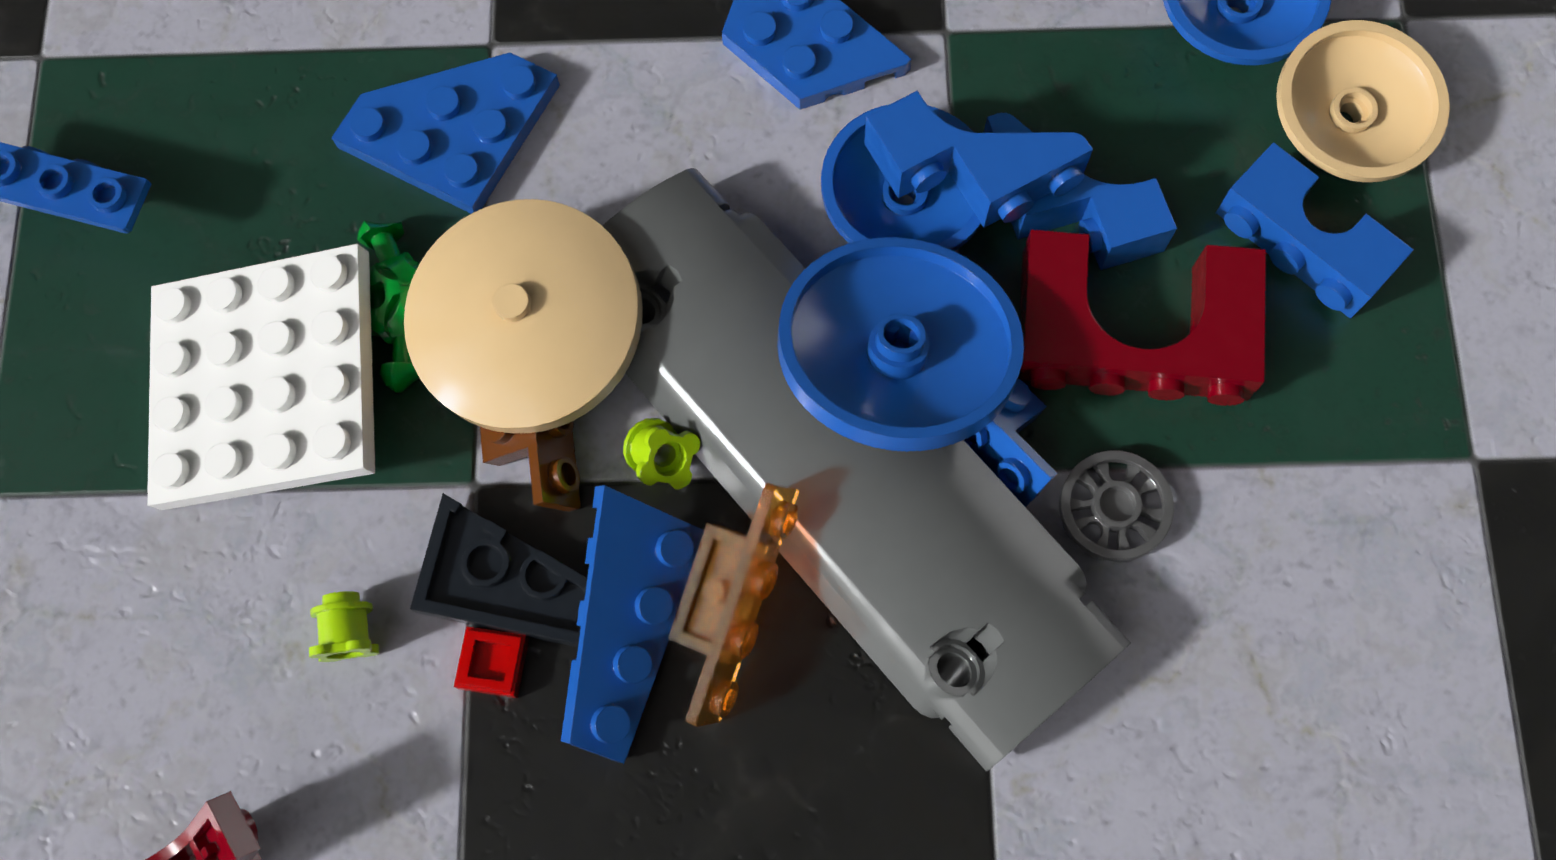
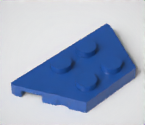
[722,0,912,110]

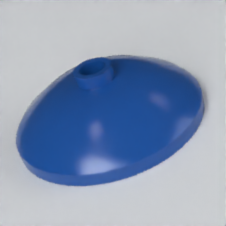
[1163,0,1331,65]
[821,104,982,251]

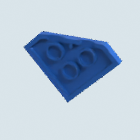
[331,52,560,214]

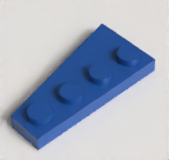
[561,485,708,764]

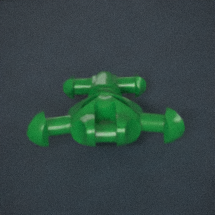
[357,220,419,393]

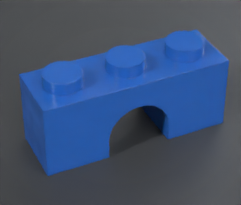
[1215,142,1414,319]

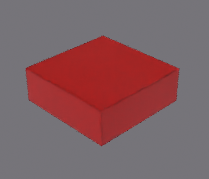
[454,626,529,698]

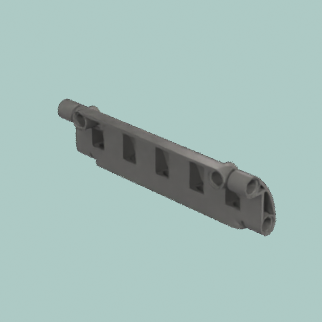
[602,168,1131,772]

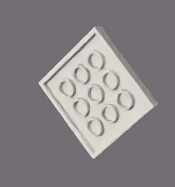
[147,244,375,510]

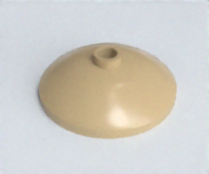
[1276,20,1450,182]

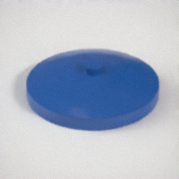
[777,237,1024,452]

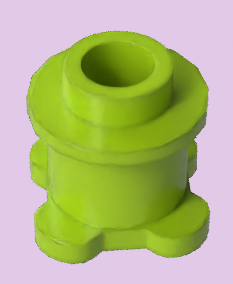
[623,418,700,489]
[309,591,379,662]

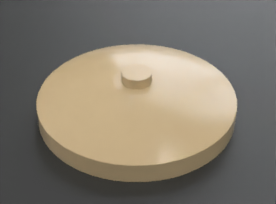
[404,199,643,434]

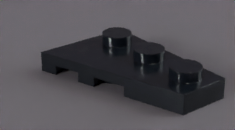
[410,493,587,647]

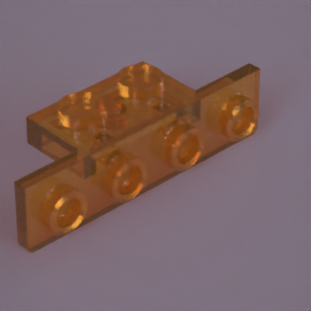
[668,483,800,727]

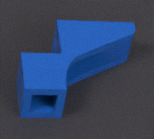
[864,90,1093,228]
[983,113,1177,270]

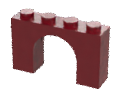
[1018,230,1266,406]

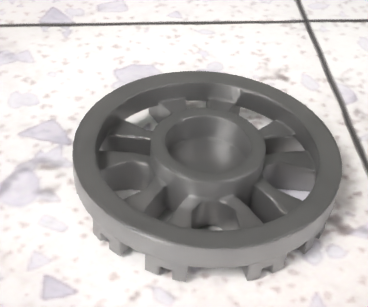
[1059,451,1174,563]

